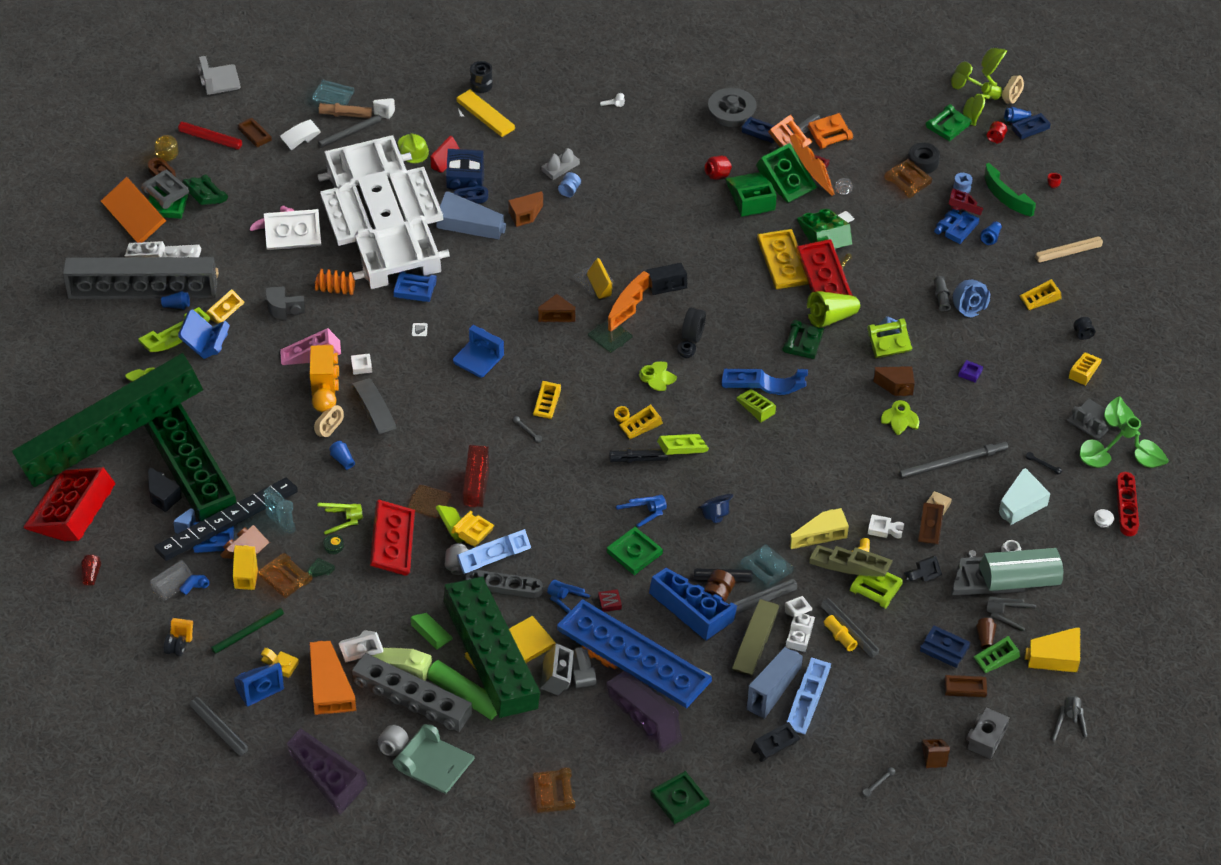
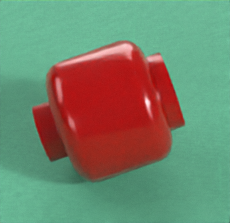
[705,155,732,179]

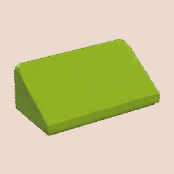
[436,505,464,543]

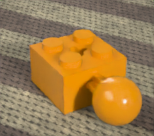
[310,345,339,413]

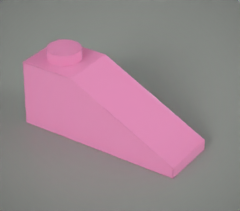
[280,328,341,365]

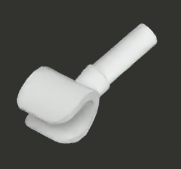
[600,93,625,107]

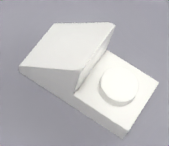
[339,630,384,662]

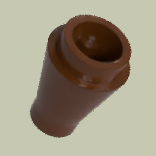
[976,618,996,649]

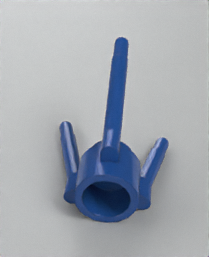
[616,495,667,527]
[548,579,590,613]

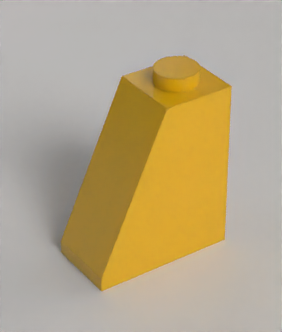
[1025,628,1080,672]

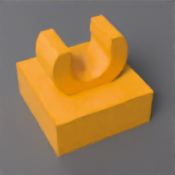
[170,618,193,642]

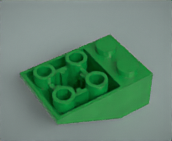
[726,172,777,217]
[797,209,852,249]

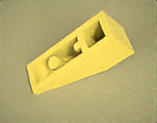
[790,508,849,549]

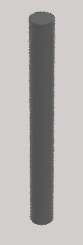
[318,115,381,148]

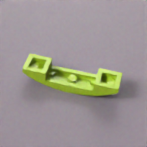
[138,307,210,352]

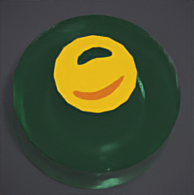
[324,534,344,554]

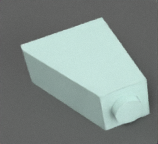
[999,468,1050,525]

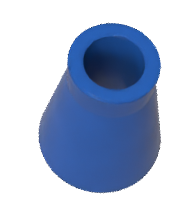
[1004,106,1031,124]
[981,221,1002,245]
[161,291,190,309]
[329,441,355,470]

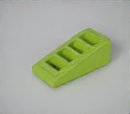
[736,389,776,422]

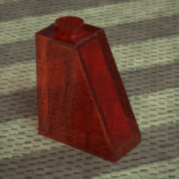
[463,445,489,507]

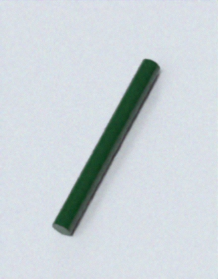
[211,608,284,654]

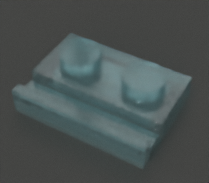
[312,80,354,106]

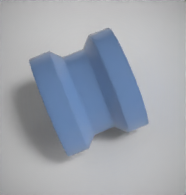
[953,173,972,193]

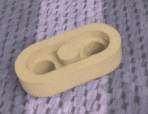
[1002,76,1024,103]
[314,405,344,437]

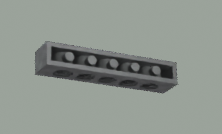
[352,653,472,732]

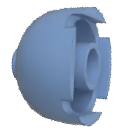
[953,279,990,317]

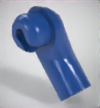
[179,575,209,595]

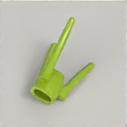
[317,503,363,535]

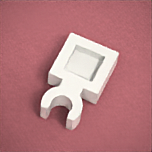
[868,514,904,538]

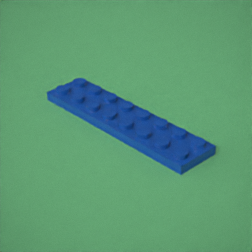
[557,599,712,709]

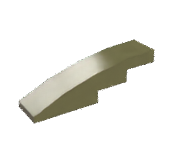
[809,545,892,577]
[732,599,779,676]

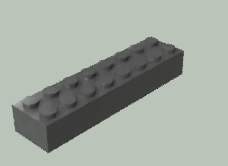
[63,257,217,299]

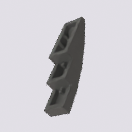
[352,378,397,434]

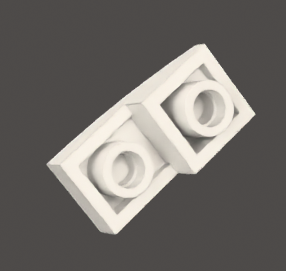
[280,120,321,151]
[786,614,815,652]

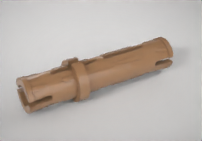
[319,103,372,118]

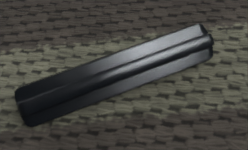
[694,568,753,582]

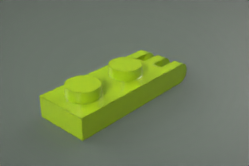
[657,434,709,455]

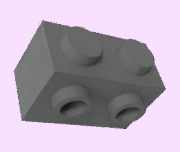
[540,644,574,696]

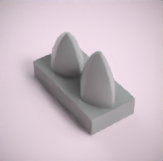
[541,148,580,180]

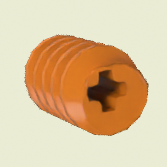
[315,269,355,295]

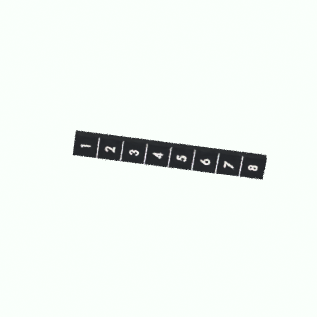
[154,477,298,561]

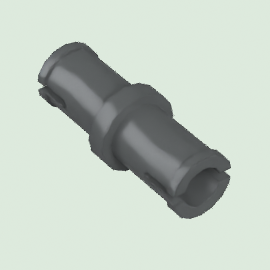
[934,276,951,311]

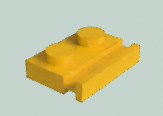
[451,511,494,547]

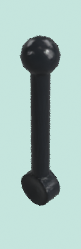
[1026,452,1062,474]

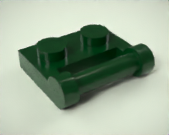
[182,174,228,205]
[783,320,824,359]

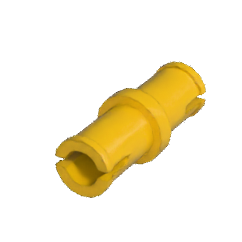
[824,615,858,651]

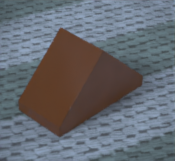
[538,294,575,322]
[922,739,950,768]

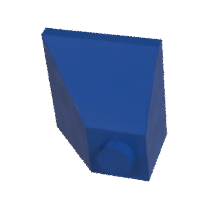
[234,663,284,707]

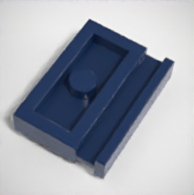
[920,626,970,668]

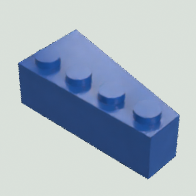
[649,568,737,641]

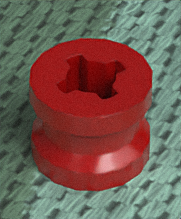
[987,121,1007,143]

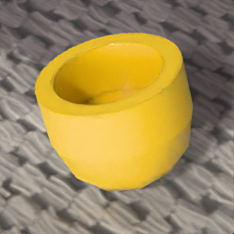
[614,406,630,423]

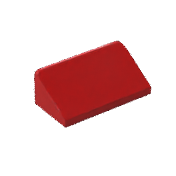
[431,136,459,173]

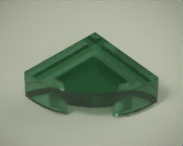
[307,558,335,577]

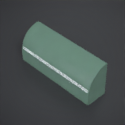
[979,548,1064,591]

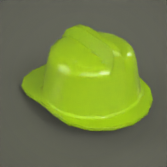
[398,133,429,163]

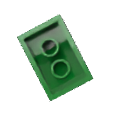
[756,143,817,203]

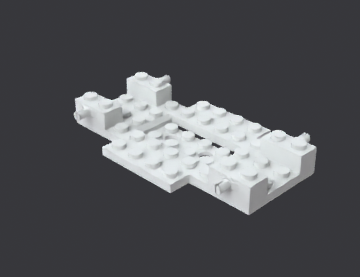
[318,135,450,289]

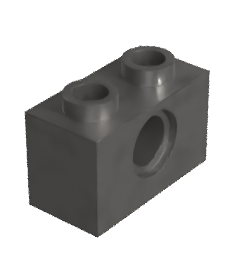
[966,707,1010,759]

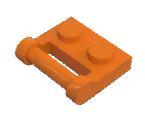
[808,113,853,149]
[768,115,812,152]

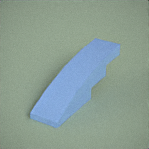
[787,658,831,734]

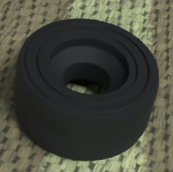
[907,142,940,174]
[682,307,706,342]

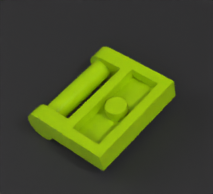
[868,318,912,358]
[850,572,903,609]

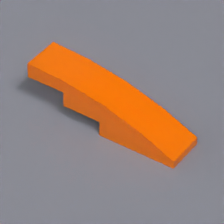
[789,133,835,196]
[608,271,649,332]

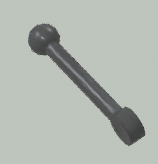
[513,416,542,443]
[863,767,896,797]

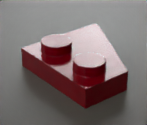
[948,188,983,215]

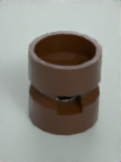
[704,569,735,602]

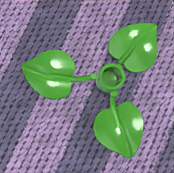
[1079,396,1169,468]

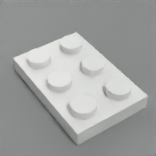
[264,209,321,250]

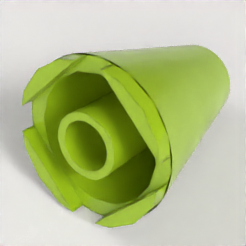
[807,291,860,328]

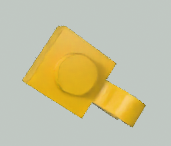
[261,648,299,678]

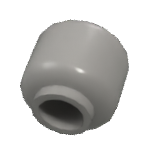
[444,544,469,575]
[378,725,409,756]

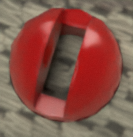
[1047,173,1062,188]

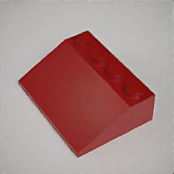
[24,467,116,541]

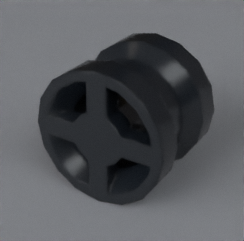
[1073,317,1096,340]
[164,634,186,656]

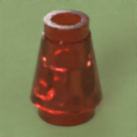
[81,554,101,585]

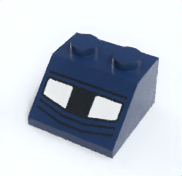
[446,149,484,189]

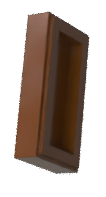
[238,118,272,148]
[944,675,987,697]

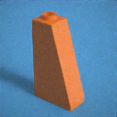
[310,641,356,715]

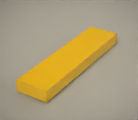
[457,90,515,137]

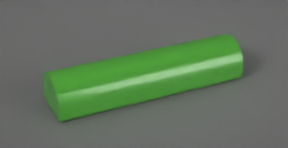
[427,660,497,720]

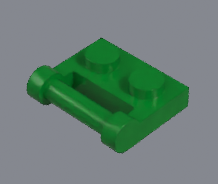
[926,104,972,142]

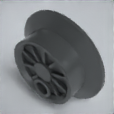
[708,88,756,127]

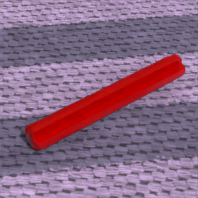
[178,121,242,149]

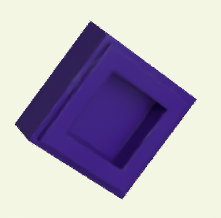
[958,360,983,383]

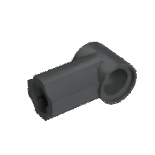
[572,647,596,688]

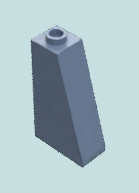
[436,191,506,239]
[747,647,803,719]

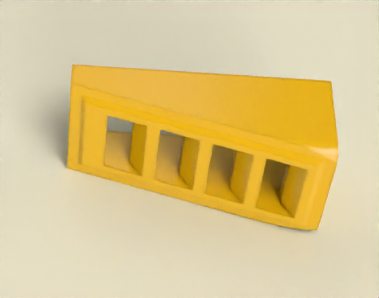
[1019,279,1061,310]
[1069,352,1102,386]
[533,381,561,419]
[619,404,663,439]

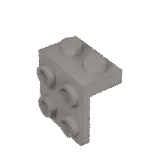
[197,56,241,95]

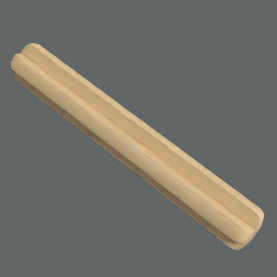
[1035,236,1103,263]

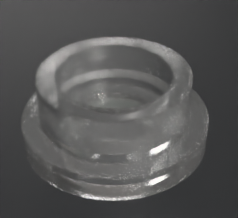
[835,178,853,194]

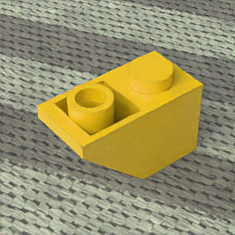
[233,545,258,590]

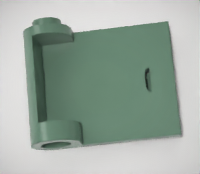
[393,724,475,794]

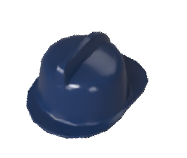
[698,494,733,523]

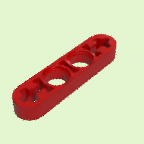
[1116,472,1139,537]

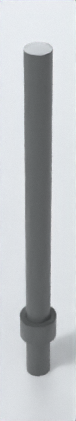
[899,442,1009,478]

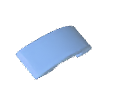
[457,529,531,574]

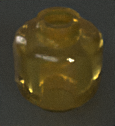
[155,135,178,161]

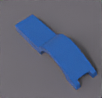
[722,369,808,395]

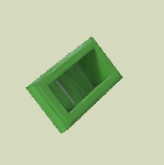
[974,636,1020,673]

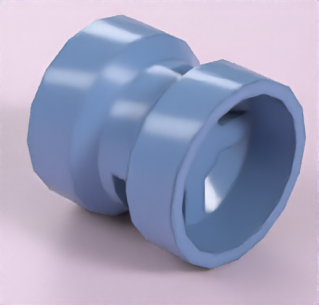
[558,172,581,197]

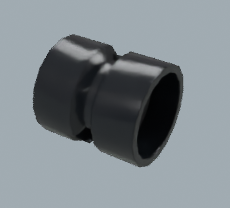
[470,61,493,93]

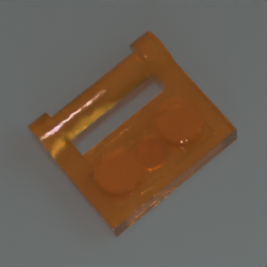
[884,159,932,198]
[259,553,313,598]
[533,768,576,813]

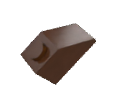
[873,366,915,396]

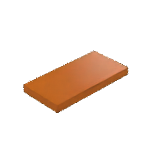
[101,177,166,243]

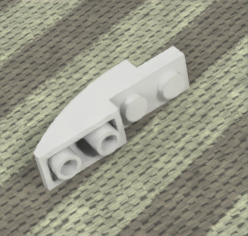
[125,241,201,257]

